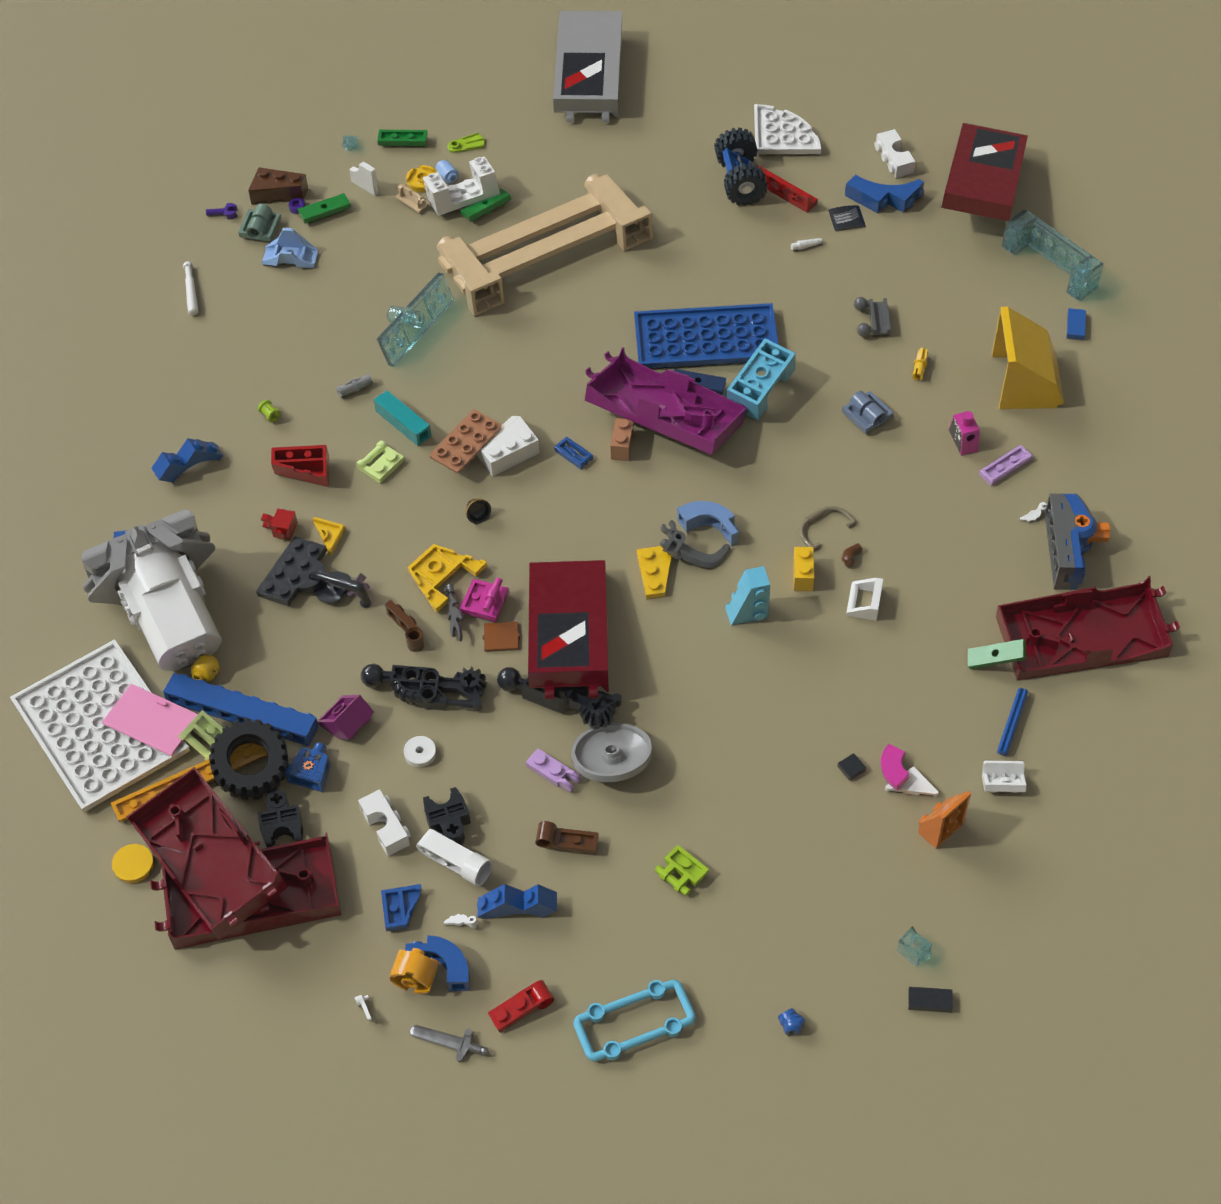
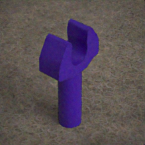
[206,203,238,220]

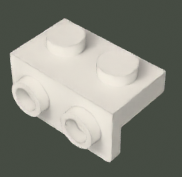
[982,761,1026,793]

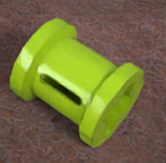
[258,399,281,423]

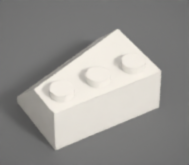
[477,416,540,477]

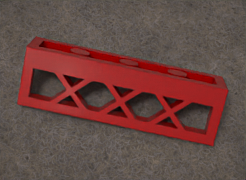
[758,166,818,213]

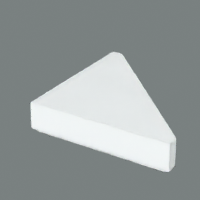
[885,766,939,797]

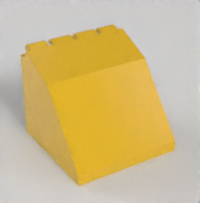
[992,307,1064,409]

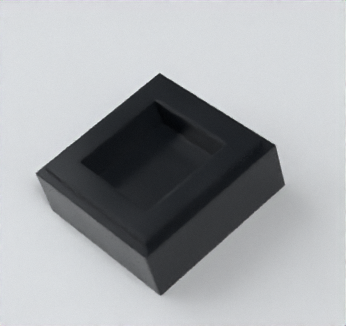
[837,753,866,781]

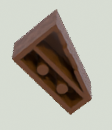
[248,167,309,205]

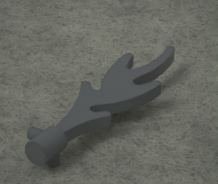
[444,584,464,642]

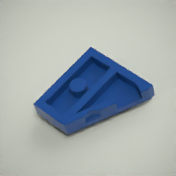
[381,884,422,932]

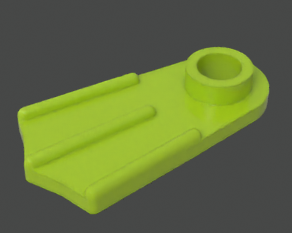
[447,133,485,153]

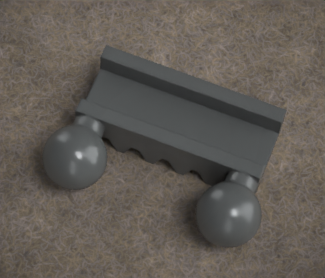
[854,297,891,337]

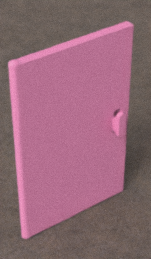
[102,684,198,756]

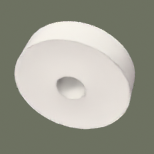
[404,736,436,768]

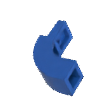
[405,935,470,991]

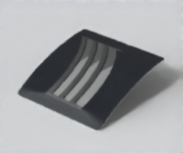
[828,205,866,231]

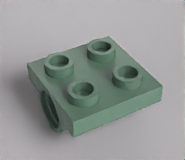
[238,204,281,242]

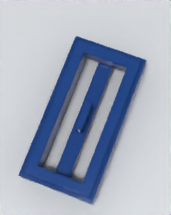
[554,436,593,470]

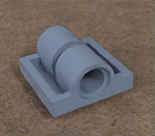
[842,391,894,434]

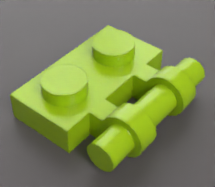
[654,845,709,896]

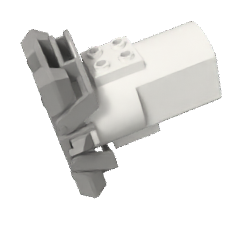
[81,509,222,671]

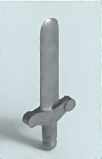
[409,1025,489,1062]

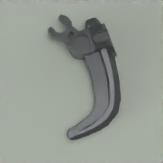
[660,520,730,568]

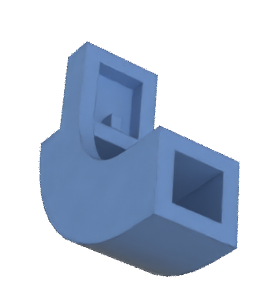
[677,501,739,546]

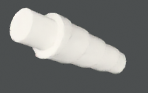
[790,238,822,250]

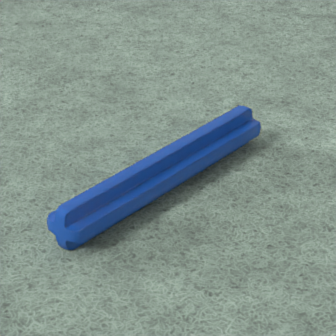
[997,688,1028,756]

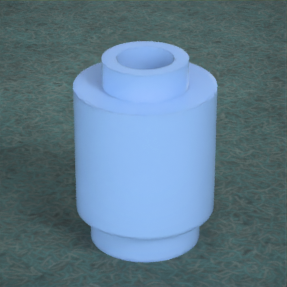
[436,160,459,184]

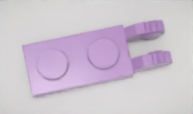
[525,748,581,792]

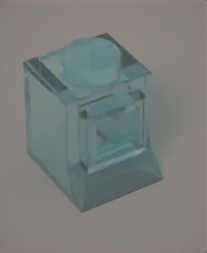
[897,926,932,967]

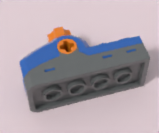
[1045,493,1110,590]

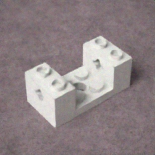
[423,156,500,216]

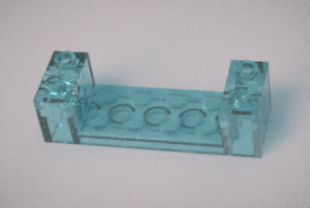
[1002,209,1104,302]

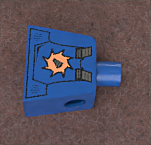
[285,743,330,793]

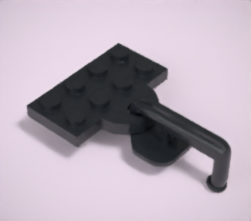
[256,536,371,608]

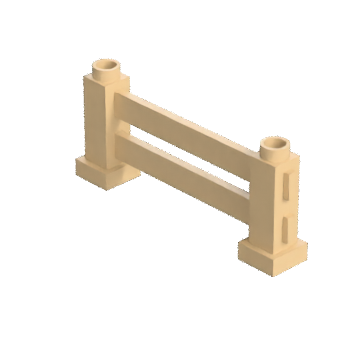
[437,174,653,316]

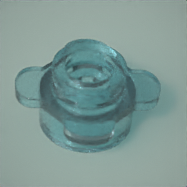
[341,135,359,151]

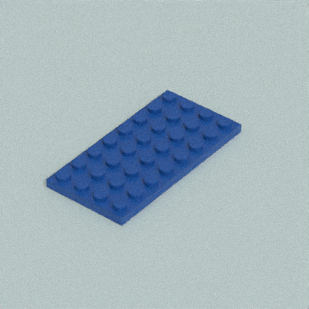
[634,303,778,368]

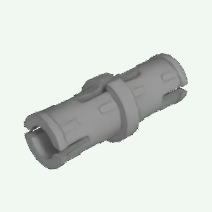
[336,373,373,398]

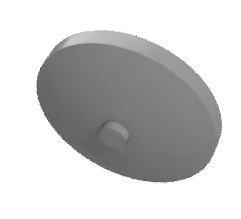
[571,723,652,782]

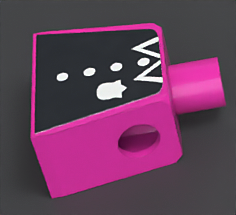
[949,411,980,456]

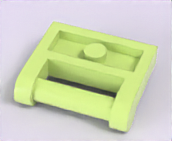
[355,440,405,484]
[178,710,223,761]

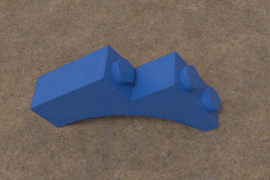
[845,174,924,213]

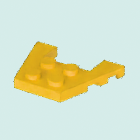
[407,544,487,613]

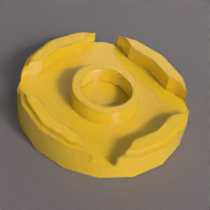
[406,165,437,193]
[112,844,154,884]

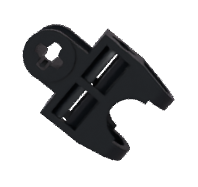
[423,787,471,846]
[258,789,304,848]

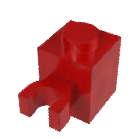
[261,508,298,540]

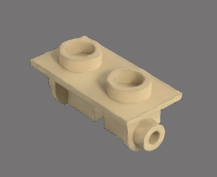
[395,184,430,213]

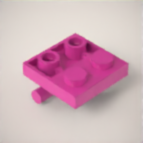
[460,578,509,622]

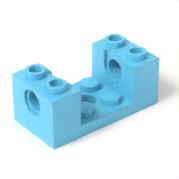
[727,338,796,421]

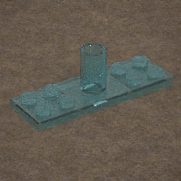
[377,272,454,367]

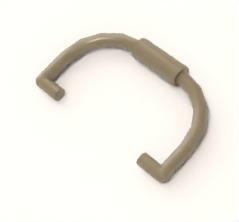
[799,506,857,550]

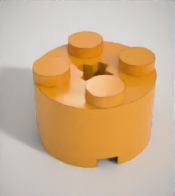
[389,948,439,994]

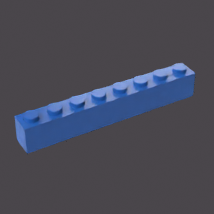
[163,673,319,747]

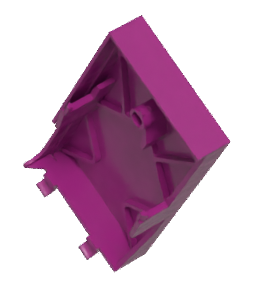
[584,347,747,455]

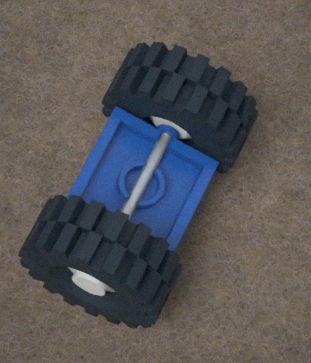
[714,127,768,206]

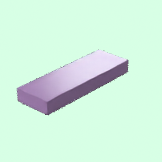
[979,445,1033,486]

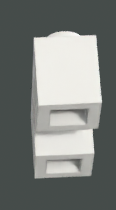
[874,129,915,178]
[358,789,411,856]

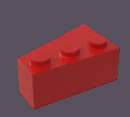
[271,445,329,487]

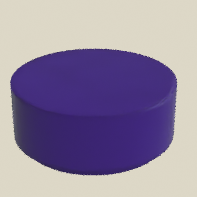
[289,198,306,214]

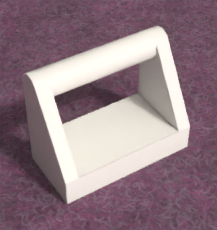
[846,578,883,621]

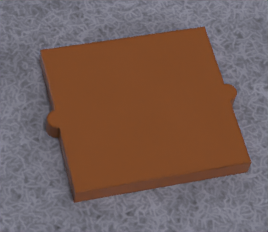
[482,622,520,652]

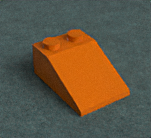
[918,791,971,849]

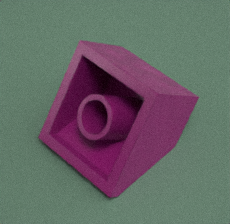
[317,695,374,740]

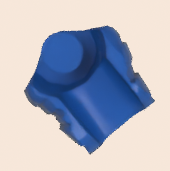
[778,1008,805,1036]

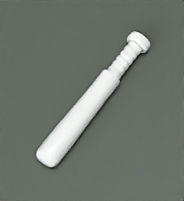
[183,261,198,316]

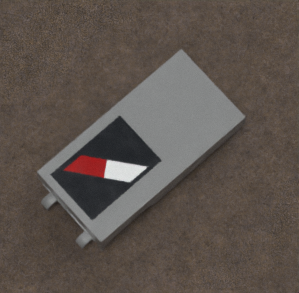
[553,11,622,122]

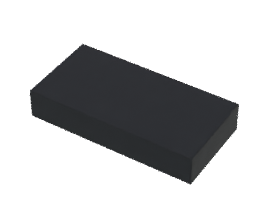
[908,987,953,1013]

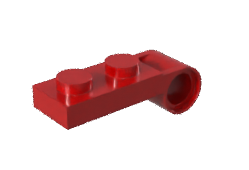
[488,980,555,1032]

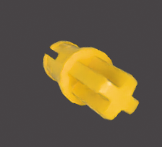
[912,348,929,381]

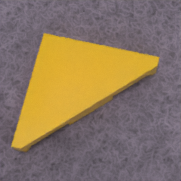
[313,517,346,555]

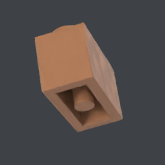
[610,418,634,461]

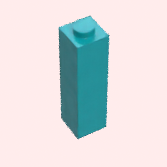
[374,390,431,446]

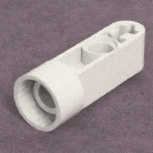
[416,829,493,886]

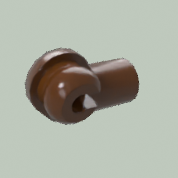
[842,543,862,567]

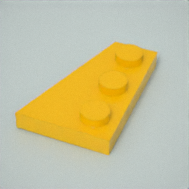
[636,546,672,599]

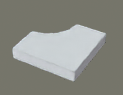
[349,162,379,196]

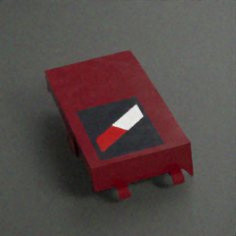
[941,123,1028,221]
[528,560,609,699]

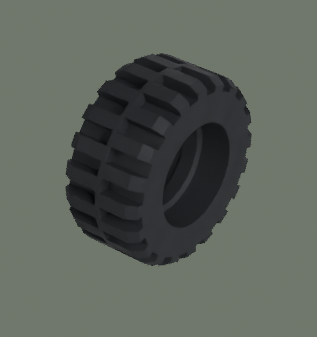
[209,718,288,800]

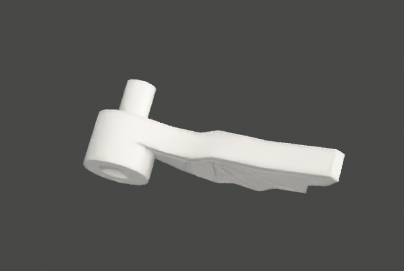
[1020,502,1046,523]
[444,914,478,929]
[354,995,372,1022]

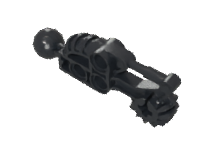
[360,663,487,711]
[497,667,622,729]

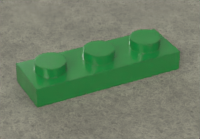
[377,129,428,146]

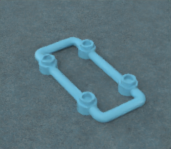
[573,979,696,1061]

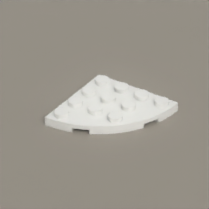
[754,104,821,154]

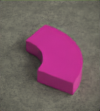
[881,744,910,790]

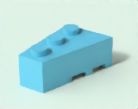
[725,566,770,626]

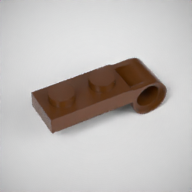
[385,600,424,652]
[535,821,599,855]

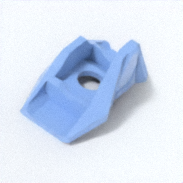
[262,228,318,268]

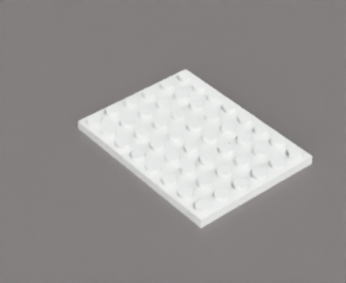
[10,639,190,813]

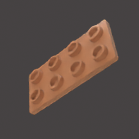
[430,409,502,474]

